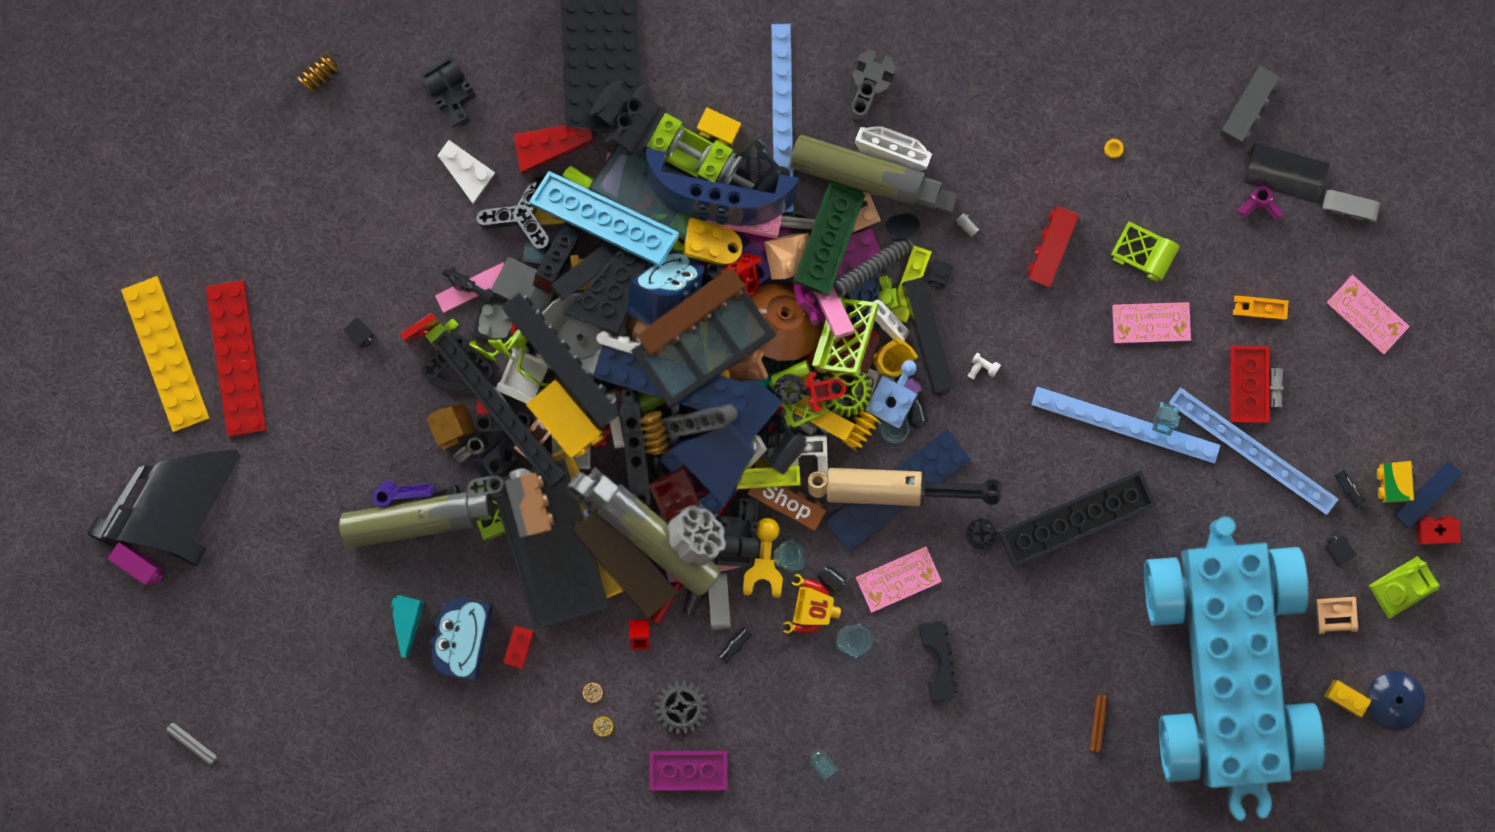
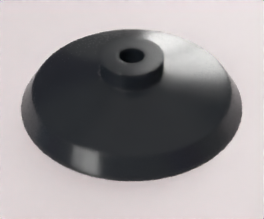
[886,213,920,239]

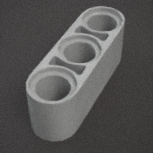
[1322,190,1380,223]
[708,573,731,630]

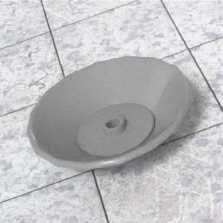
[541,293,623,374]

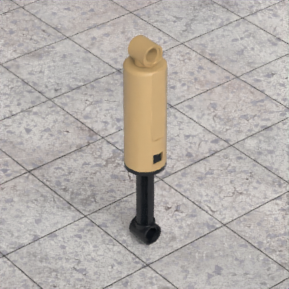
[808,468,1003,506]

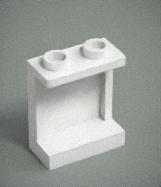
[496,348,549,403]

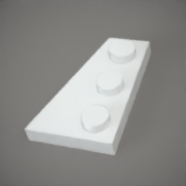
[438,140,495,204]

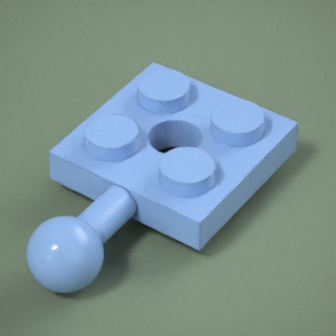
[866,360,918,428]

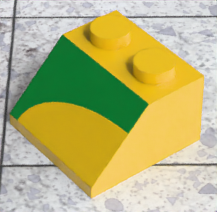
[1377,461,1414,503]

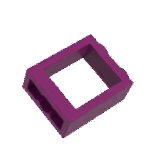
[107,543,164,586]

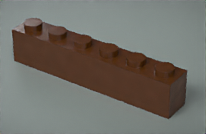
[636,267,745,357]

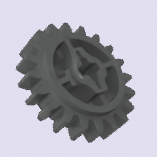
[655,680,708,734]

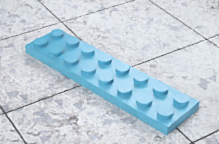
[529,171,680,267]

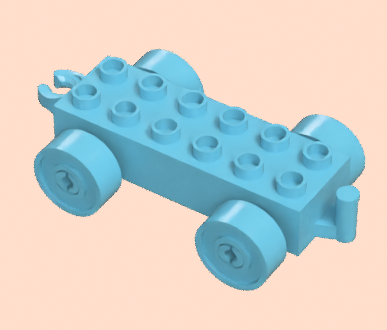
[1144,517,1324,820]

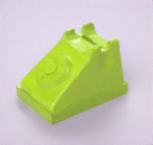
[1368,556,1440,619]

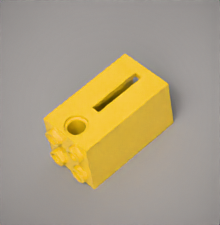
[526,379,606,458]

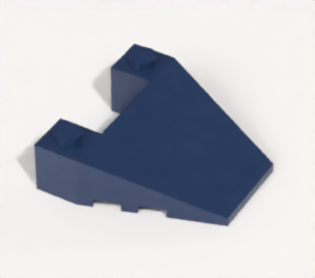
[660,424,756,515]

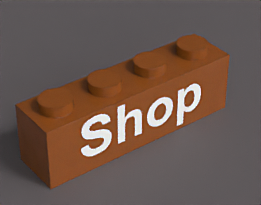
[747,486,826,531]

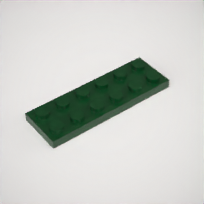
[793,180,865,297]

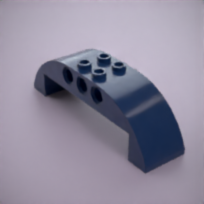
[646,148,799,226]

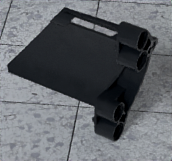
[87,449,240,566]

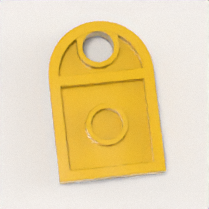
[683,218,742,266]

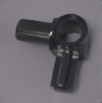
[452,433,492,468]

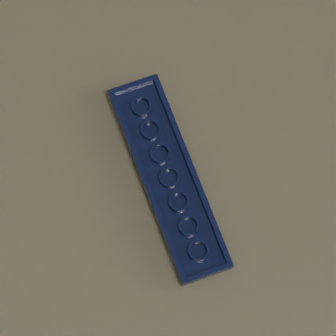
[593,345,752,423]
[825,429,971,552]

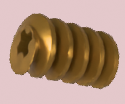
[297,52,339,93]
[638,412,670,455]

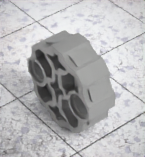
[668,506,726,566]

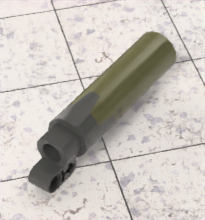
[790,135,958,214]
[566,473,721,596]
[339,476,507,549]

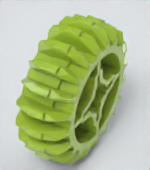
[824,365,873,417]

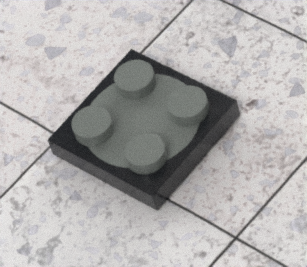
[473,299,513,343]

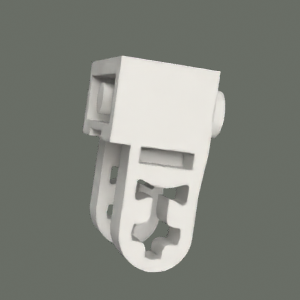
[791,434,828,476]

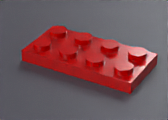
[1230,346,1270,423]

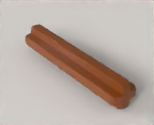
[1090,695,1108,752]

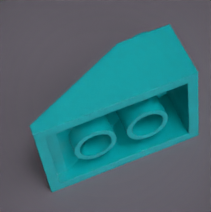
[391,595,425,658]

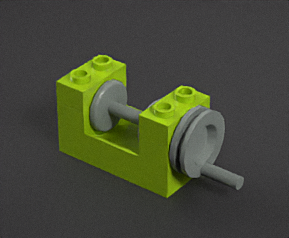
[647,113,755,189]

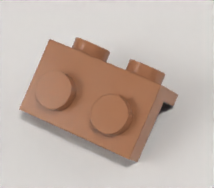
[727,350,768,382]

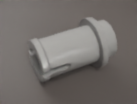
[956,213,979,237]

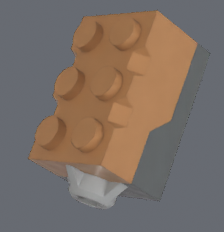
[505,468,555,538]

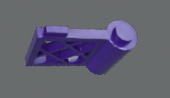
[372,481,436,507]

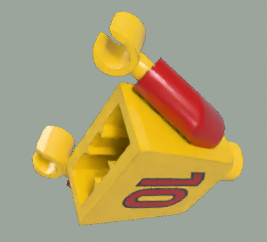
[783,574,841,634]

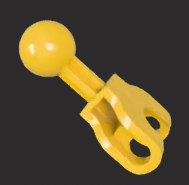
[743,518,783,598]

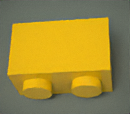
[697,107,741,147]
[1324,680,1371,717]

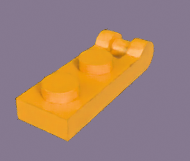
[1233,296,1289,320]

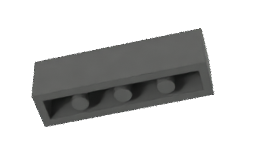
[1220,65,1280,145]

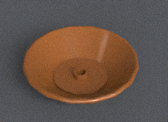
[742,282,824,361]

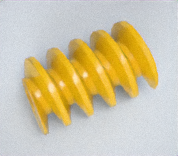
[842,410,881,452]

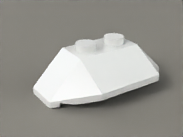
[854,126,932,171]

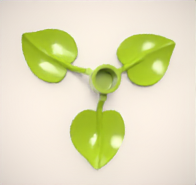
[469,329,549,387]

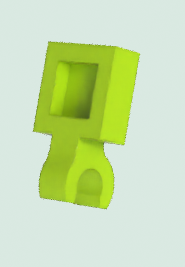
[878,276,900,310]
[425,318,459,350]

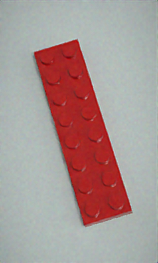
[205,280,266,437]

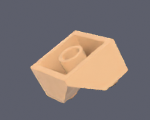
[764,233,809,279]

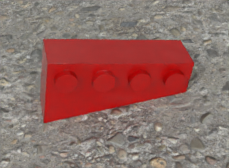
[514,125,594,175]
[1027,205,1079,287]

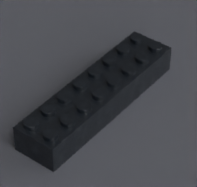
[501,292,620,429]
[997,470,1157,567]

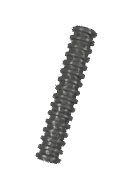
[833,238,913,296]

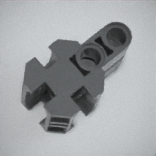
[850,50,896,122]

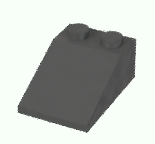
[491,257,555,313]

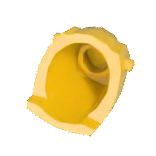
[873,339,918,378]

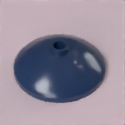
[1367,671,1425,729]

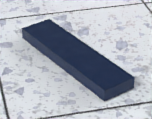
[1394,461,1462,529]

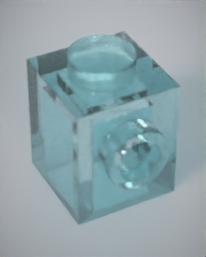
[1152,402,1181,436]

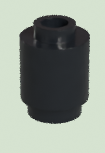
[907,399,928,429]
[818,565,847,593]

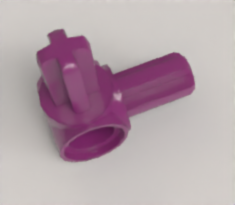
[1237,186,1283,220]

